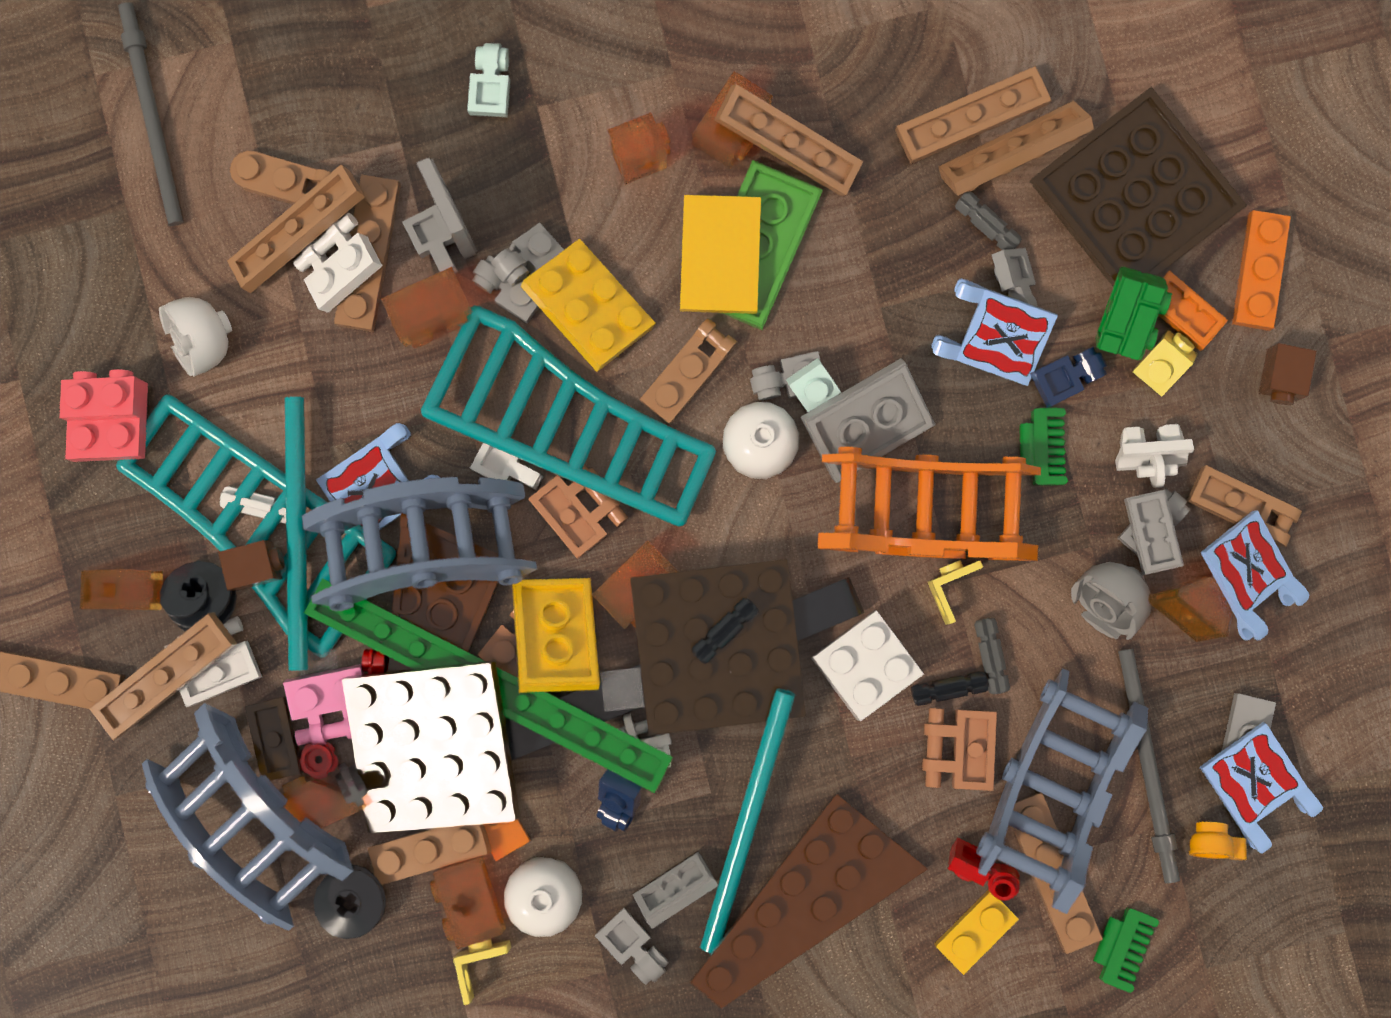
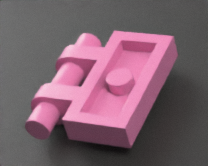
[283,664,364,746]

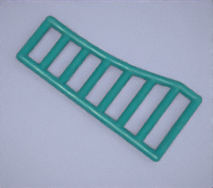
[421,305,716,527]
[116,394,396,658]

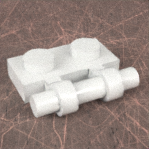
[293,213,382,313]
[164,616,262,707]

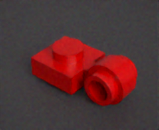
[948,837,1020,901]

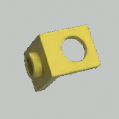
[927,560,984,625]
[454,938,511,1005]

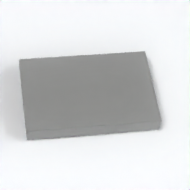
[417,157,477,260]
[801,358,935,483]

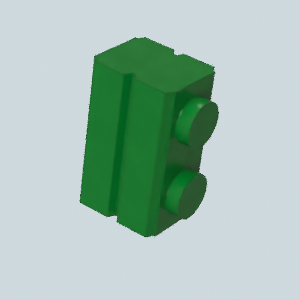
[1095,266,1172,360]

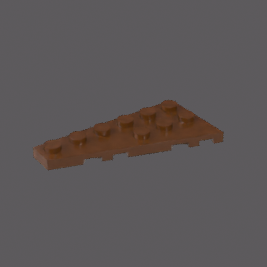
[387,513,499,672]
[689,794,928,1008]

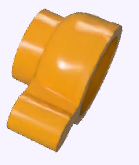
[1189,822,1247,860]

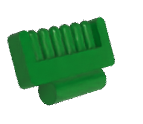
[1019,408,1068,486]
[1093,907,1159,993]

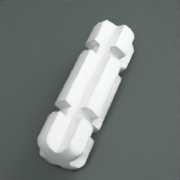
[220,486,286,524]

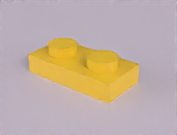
[934,889,1019,975]

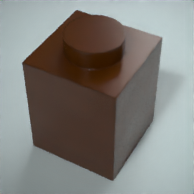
[1259,343,1317,405]
[218,540,285,591]

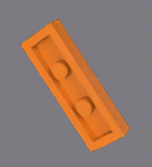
[1232,210,1291,331]

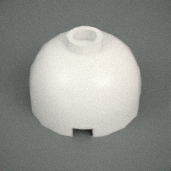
[159,297,232,377]
[723,402,799,479]
[504,857,582,937]

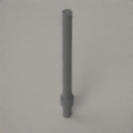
[118,2,183,226]
[1118,648,1180,883]

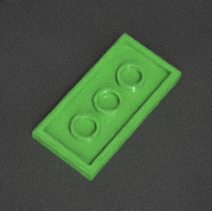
[723,160,823,330]

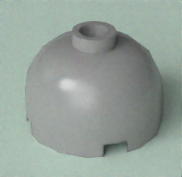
[1071,562,1152,640]

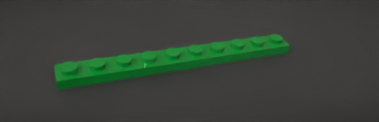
[304,578,673,793]

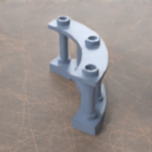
[302,477,537,611]
[976,668,1148,914]
[142,703,353,931]

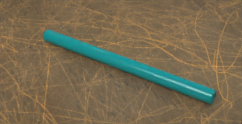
[284,397,308,671]
[700,688,796,953]

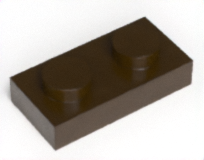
[245,697,303,781]

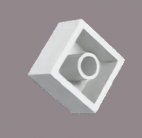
[810,610,924,721]

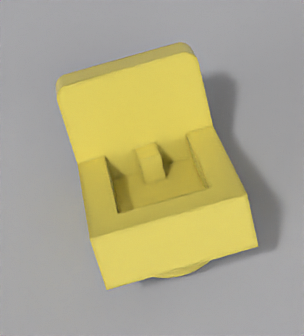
[1133,330,1197,396]

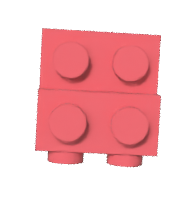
[59,369,148,462]

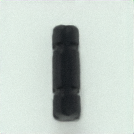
[692,597,759,664]
[911,671,988,706]

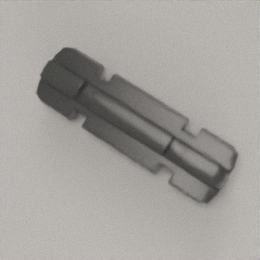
[955,191,1022,250]
[974,618,1010,694]
[335,763,368,807]

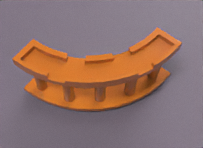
[818,447,1041,561]

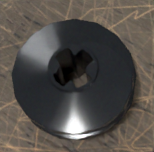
[160,561,237,632]
[314,864,386,939]

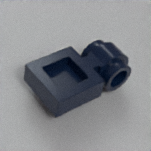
[1030,347,1107,408]
[597,769,642,832]

